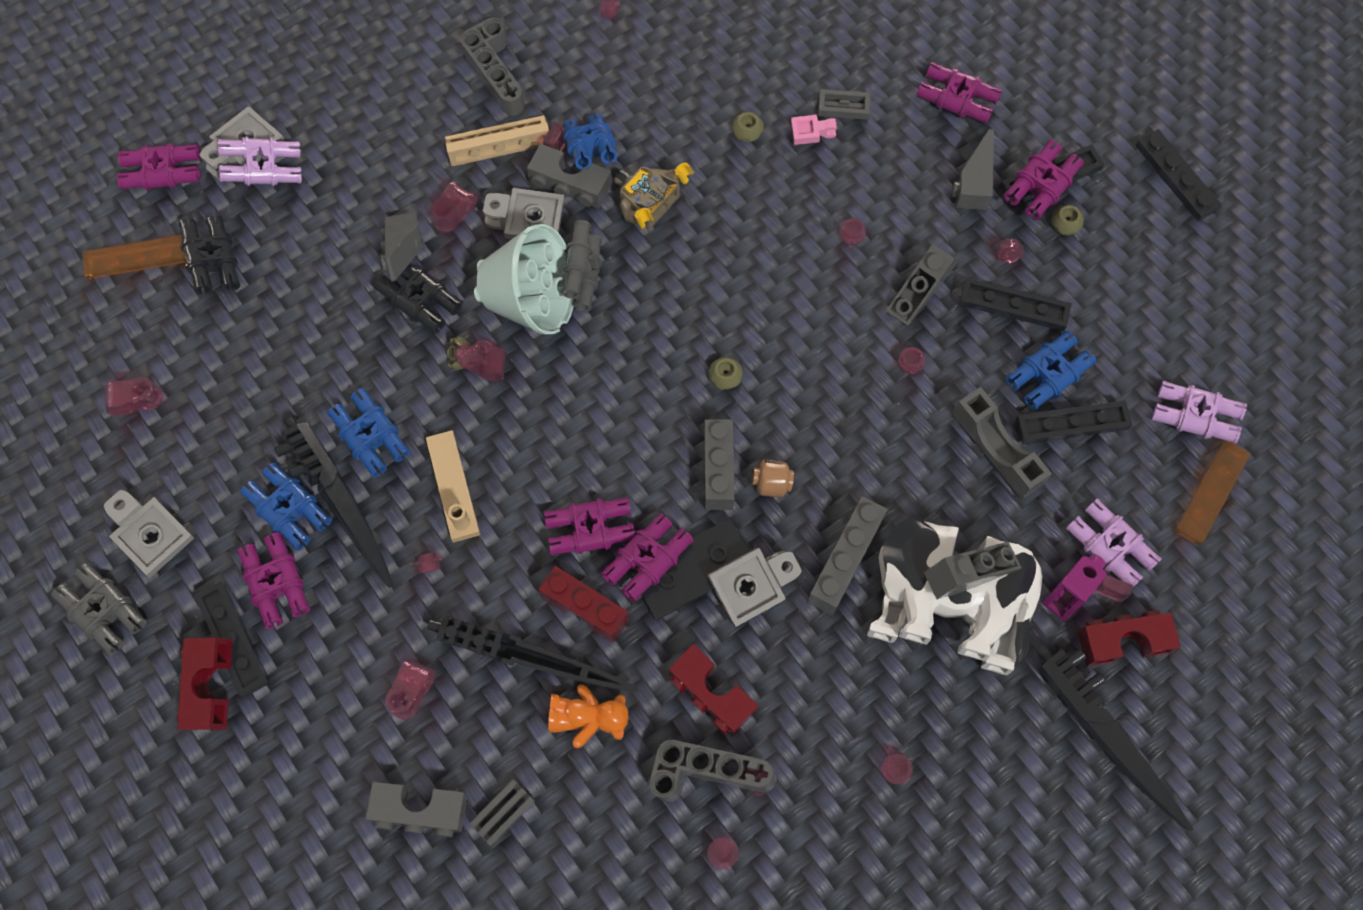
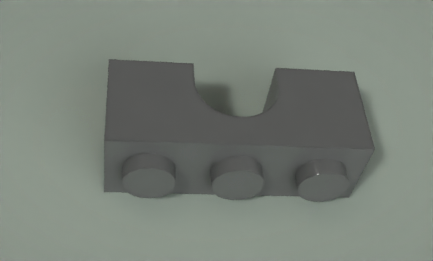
[527,143,612,209]
[704,419,734,510]
[366,782,468,837]

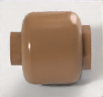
[751,459,794,498]

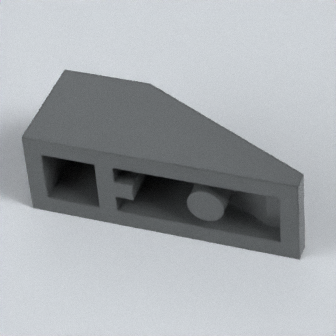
[952,129,994,210]

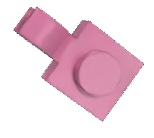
[791,115,837,145]

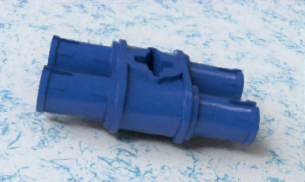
[563,114,618,170]
[1005,331,1097,410]
[327,388,410,478]
[240,462,332,551]

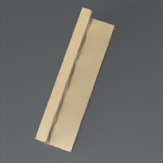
[445,115,551,166]

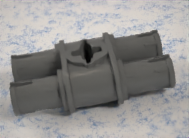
[562,220,602,312]
[51,563,147,655]

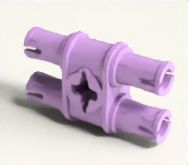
[217,136,302,186]
[1152,381,1247,444]
[1066,498,1162,590]

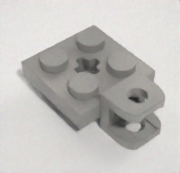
[200,106,284,181]
[483,188,565,239]
[104,490,194,578]
[707,548,801,627]

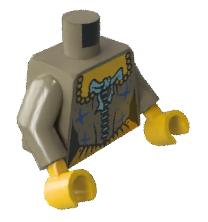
[615,163,694,230]

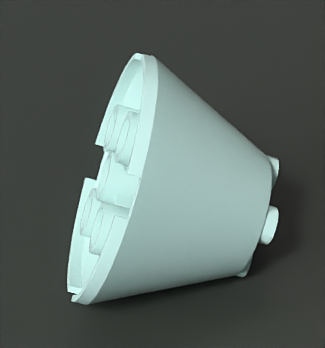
[474,224,575,335]

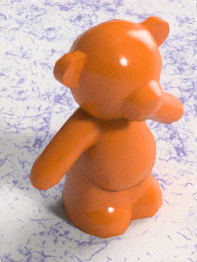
[548,684,629,748]

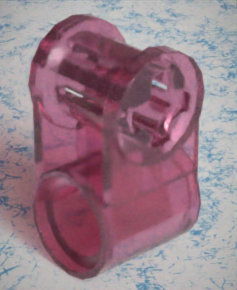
[431,181,478,233]
[456,339,507,382]
[105,377,163,416]
[385,659,436,720]

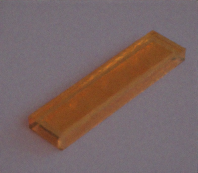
[83,235,186,279]
[1174,440,1251,546]

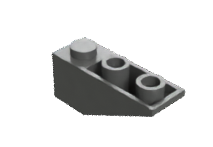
[381,212,423,281]
[886,244,958,326]
[924,541,1021,600]

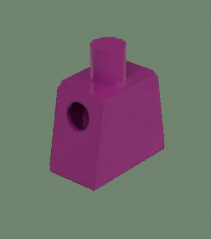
[1042,554,1107,622]

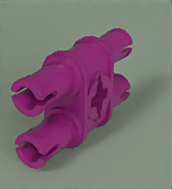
[916,61,1003,125]
[1004,140,1084,220]
[117,143,201,190]
[544,497,635,556]
[601,513,694,602]
[237,532,311,629]

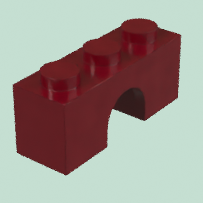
[538,566,629,644]
[1078,610,1181,667]
[177,638,232,730]
[669,644,759,736]

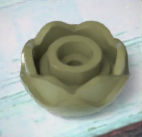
[732,112,764,142]
[1051,204,1084,236]
[447,336,472,370]
[709,357,743,390]

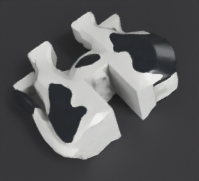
[867,517,1042,675]

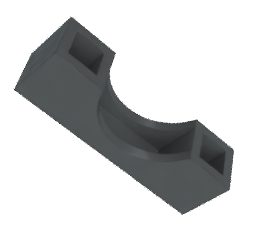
[953,387,1052,499]
[807,496,888,616]

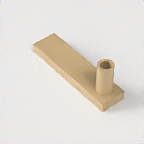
[426,430,480,543]

